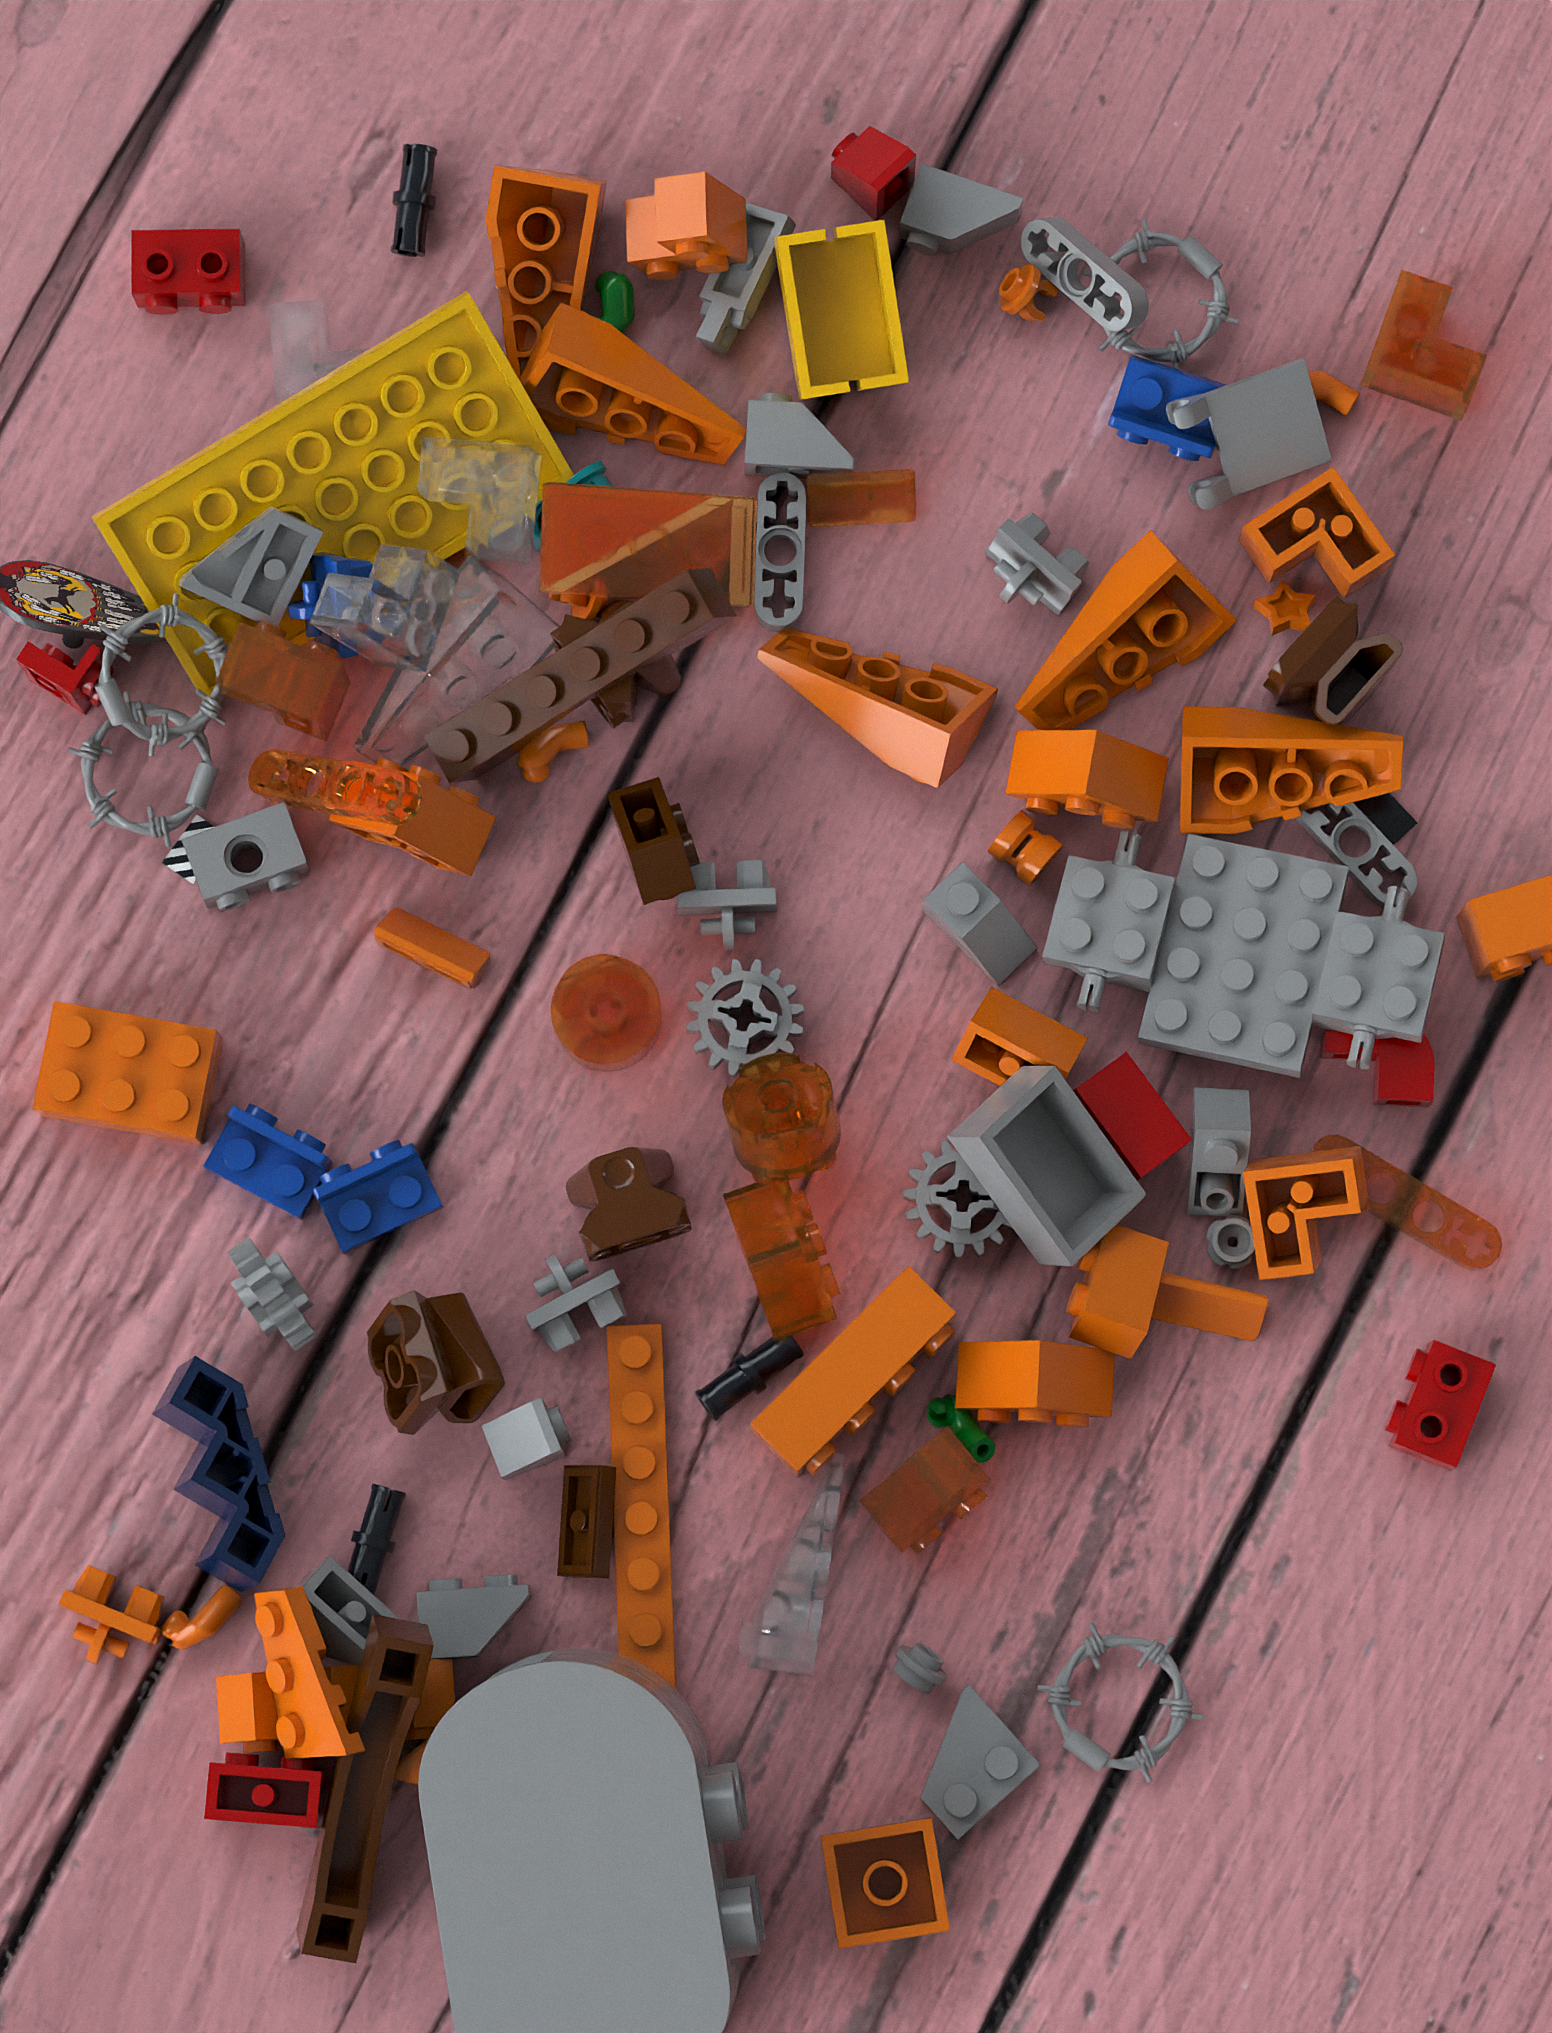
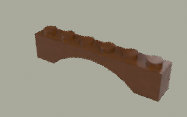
[424,568,737,784]
[296,1614,434,1964]

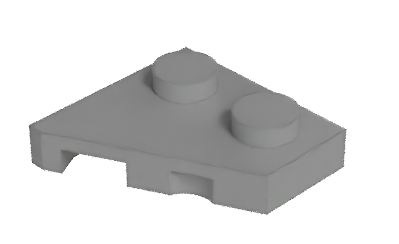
[179,506,323,630]
[920,1685,1040,1840]

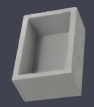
[947,1066,1147,1266]

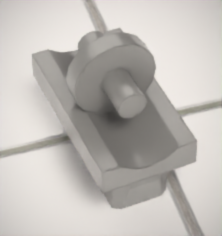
[985,513,1089,616]
[677,860,777,950]
[525,1253,626,1352]

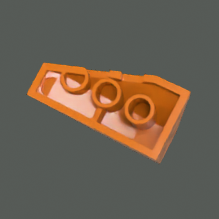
[485,165,607,380]
[520,303,746,466]
[757,628,998,788]
[1180,706,1403,834]

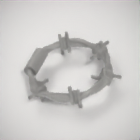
[1083,219,1238,369]
[94,594,239,756]
[68,691,219,847]
[1037,1622,1203,1783]

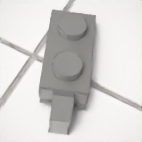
[696,203,796,355]

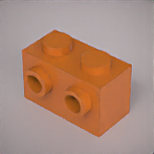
[951,987,1088,1086]
[1066,1224,1169,1359]

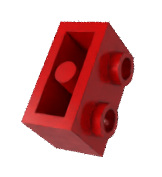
[131,229,245,315]
[1073,1051,1192,1181]
[1385,1340,1496,1471]
[204,1752,327,1828]

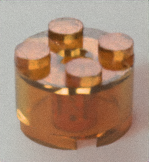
[550,954,662,1072]
[722,1053,841,1184]

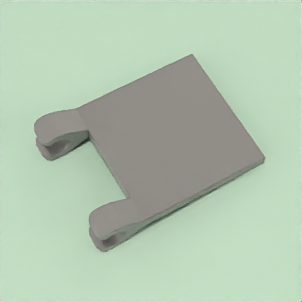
[1166,358,1332,510]

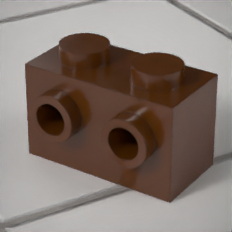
[607,777,700,905]

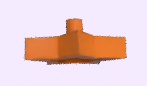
[1253,579,1316,636]

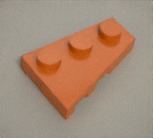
[254,1586,365,1759]

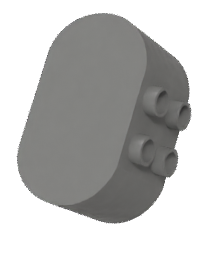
[418,1648,766,2033]

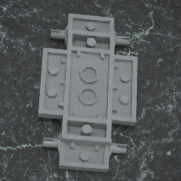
[1043,831,1445,1078]

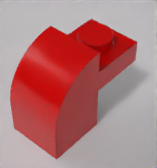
[1320,1030,1435,1108]

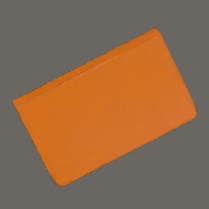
[373,908,490,990]
[1151,1272,1269,1341]

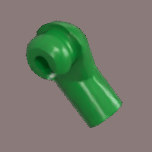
[595,271,635,333]
[926,1394,995,1463]

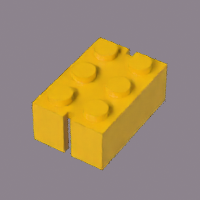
[774,220,909,400]

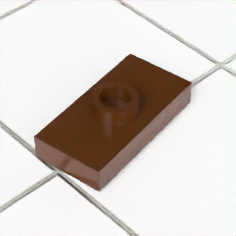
[557,1465,616,1578]

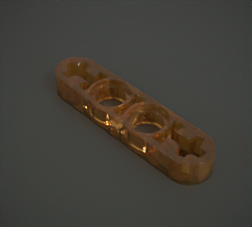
[248,749,422,825]
[1310,1134,1502,1271]

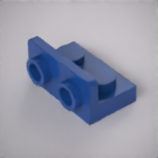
[1108,354,1226,461]
[203,1103,333,1220]
[313,1140,444,1254]

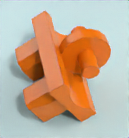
[58,1565,165,1665]

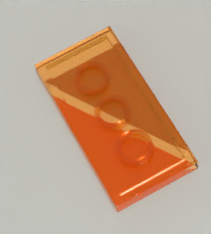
[539,482,757,607]

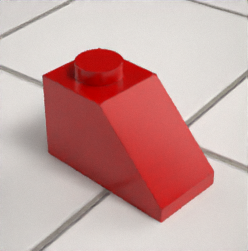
[831,126,916,221]

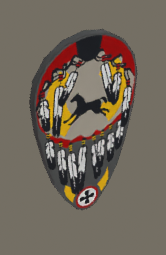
[0,560,167,649]

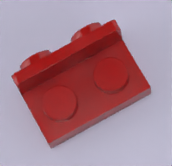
[16,642,114,715]

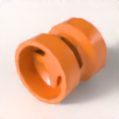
[987,810,1063,887]

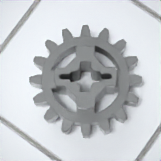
[686,959,804,1079]
[903,1140,1013,1259]
[227,1237,317,1351]

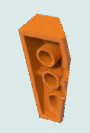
[1014,530,1237,730]

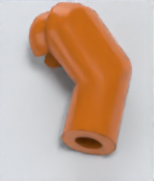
[1308,370,1360,416]
[517,721,589,783]
[161,1585,243,1650]

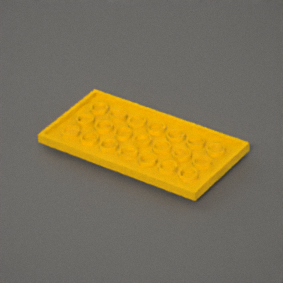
[91,291,574,700]

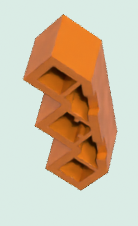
[216,1658,455,1753]

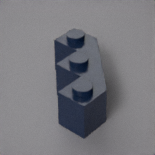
[152,1356,286,1593]

